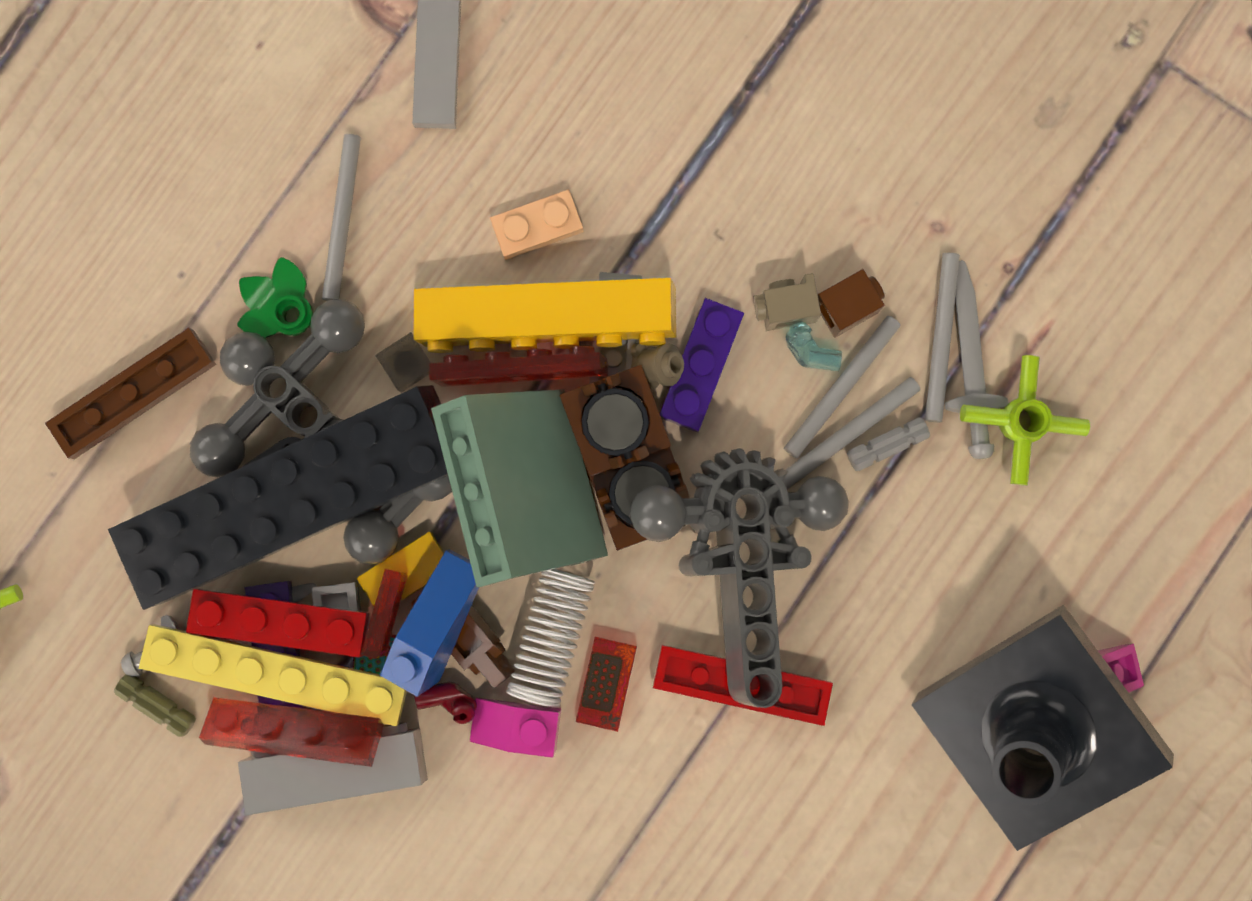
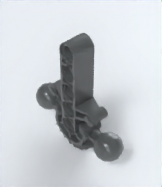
[629,448,849,708]

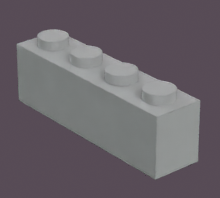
[238,722,428,816]

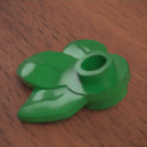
[237,257,313,338]

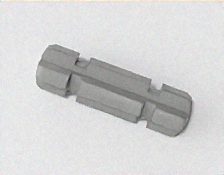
[847,418,930,471]

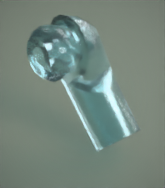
[785,322,842,372]

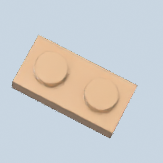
[490,189,584,260]

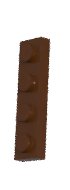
[45,327,217,460]

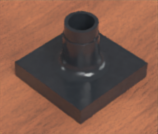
[911,605,1174,851]

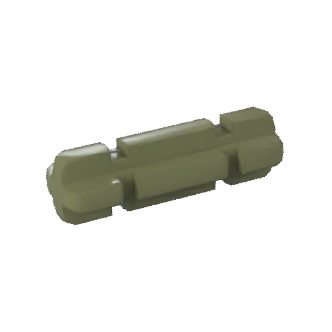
[114,675,196,737]

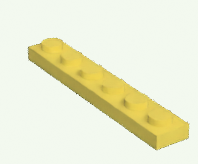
[138,624,407,726]

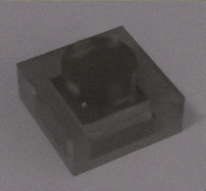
[375,332,436,393]

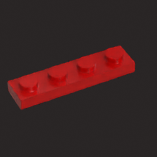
[186,589,369,657]
[653,645,833,726]

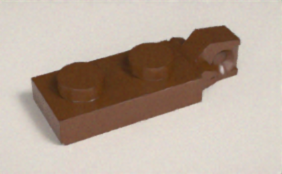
[411,595,515,688]

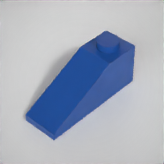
[380,549,479,697]

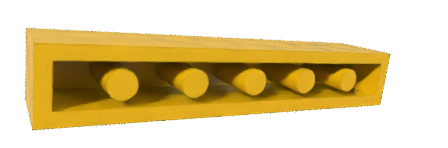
[413,278,677,353]

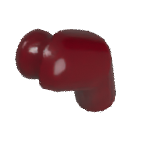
[414,682,477,724]

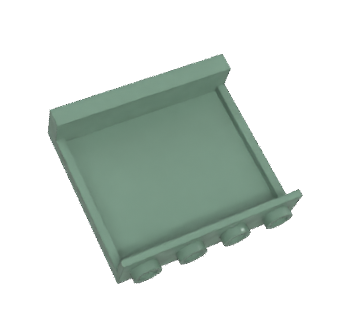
[431,389,608,588]

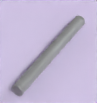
[322,134,361,301]
[925,253,960,423]
[784,316,901,458]
[783,377,921,490]

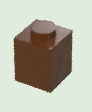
[818,269,885,338]

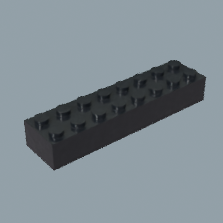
[108,385,448,610]

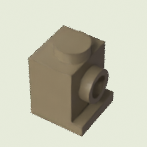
[753,273,821,331]

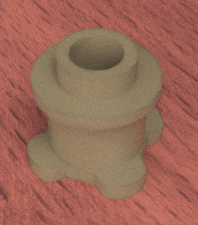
[631,343,684,389]

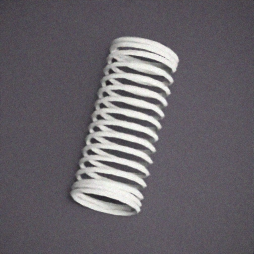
[506,569,595,708]

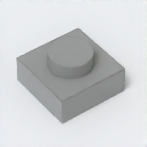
[312,582,361,612]

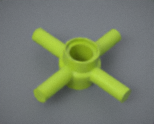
[960,355,1090,486]

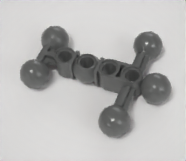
[190,299,452,565]

